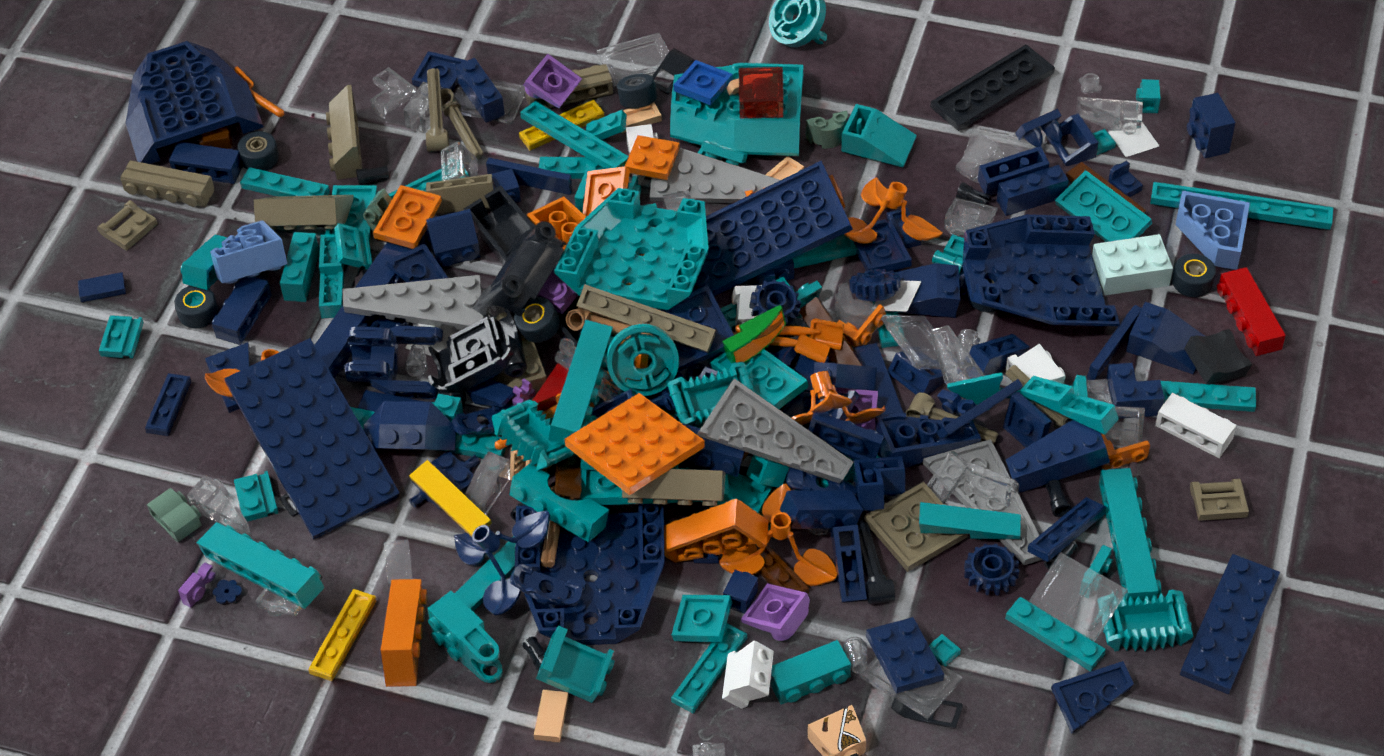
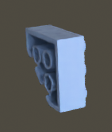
[1175,191,1250,270]
[210,220,287,284]

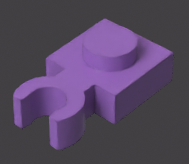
[512,378,536,406]
[178,562,216,608]

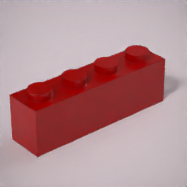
[1217,267,1286,356]

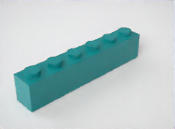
[548,320,614,445]
[1099,468,1161,602]
[197,522,325,609]

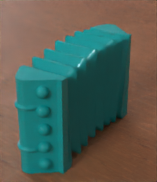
[667,362,756,428]
[492,400,574,472]
[1098,590,1193,652]

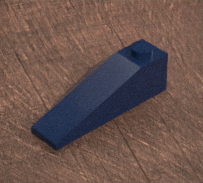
[875,413,981,468]

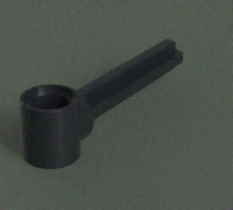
[857,520,895,605]

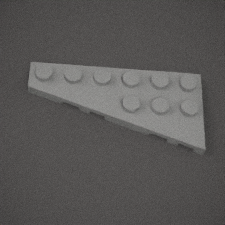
[650,148,780,203]
[343,275,483,330]
[697,379,854,483]
[923,439,1043,565]

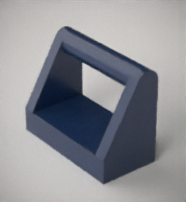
[1046,113,1098,166]
[888,348,950,395]

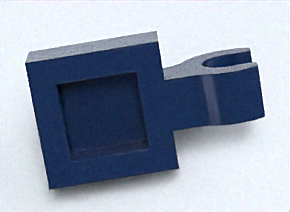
[937,389,976,416]

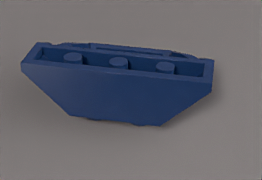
[363,401,457,451]

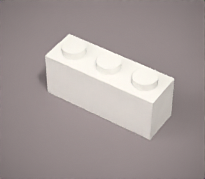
[1155,393,1236,458]

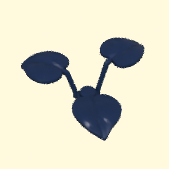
[454,511,550,615]

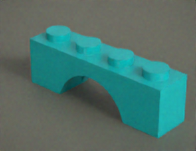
[509,463,609,542]

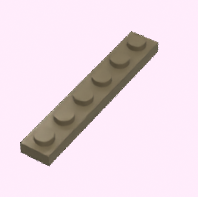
[576,284,717,353]

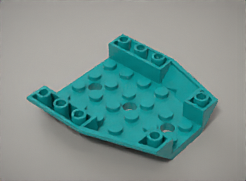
[670,63,804,156]
[554,188,709,310]

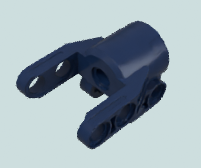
[344,326,443,400]

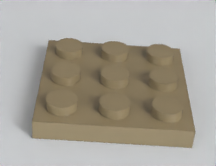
[864,482,968,572]

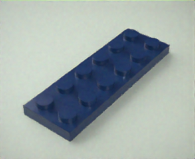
[1180,554,1280,695]

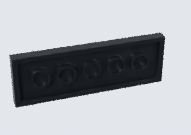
[930,44,1055,131]

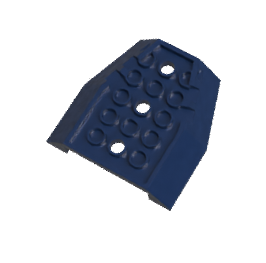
[126,41,264,164]
[962,214,1120,326]
[515,503,665,645]

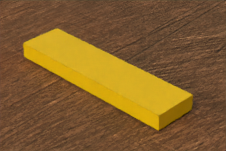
[519,100,604,151]
[409,460,492,537]
[308,589,377,681]

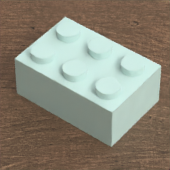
[1092,234,1173,296]

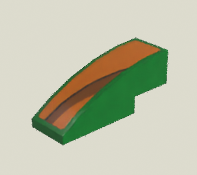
[722,305,786,364]

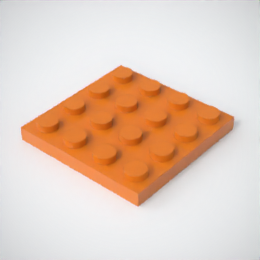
[565,393,705,495]

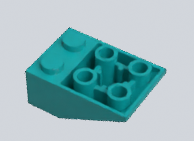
[841,104,917,167]

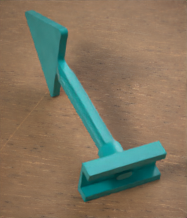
[947,372,1088,410]

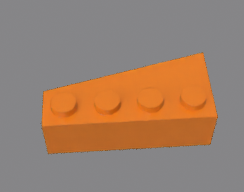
[664,499,769,563]
[381,579,427,687]

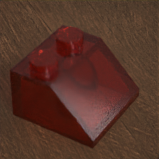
[739,67,783,119]

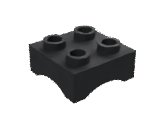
[1184,329,1252,385]

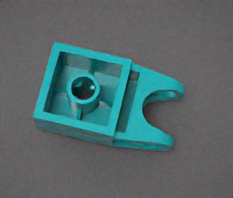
[427,591,503,683]

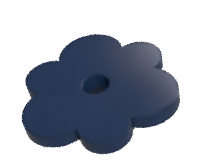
[213,580,242,604]

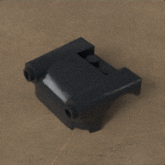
[473,221,566,318]
[428,308,527,405]

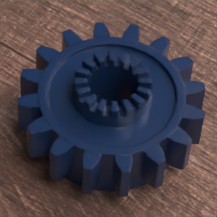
[849,269,901,301]
[749,279,801,326]
[964,544,1019,596]

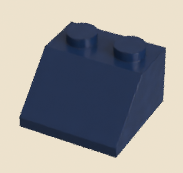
[426,209,481,267]

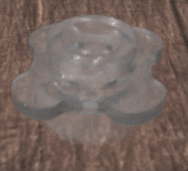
[1079,73,1102,93]

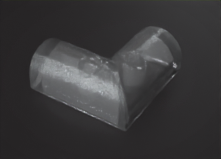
[370,67,417,117]

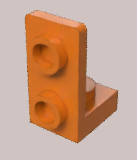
[837,304,886,347]
[1101,433,1150,470]

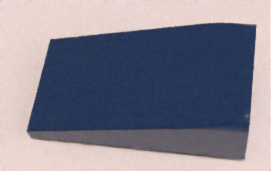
[467,379,515,407]

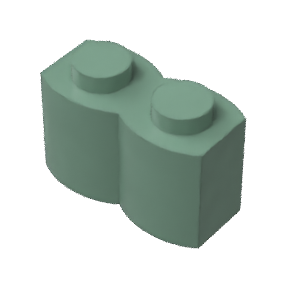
[147,488,202,542]

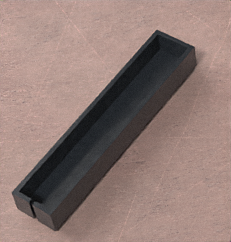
[464,186,615,353]

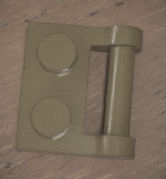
[97,200,158,251]
[1190,479,1249,521]

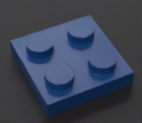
[673,60,733,105]

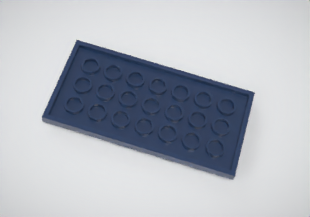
[692,161,853,296]
[224,338,400,540]

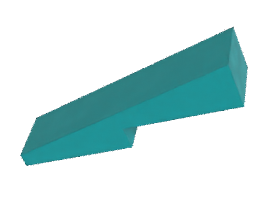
[319,234,344,319]
[1020,375,1119,435]
[919,502,1021,539]

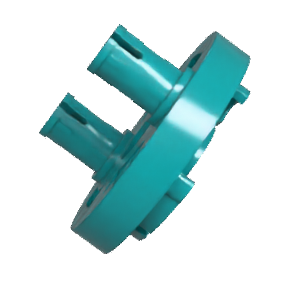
[769,0,827,48]
[606,324,679,396]

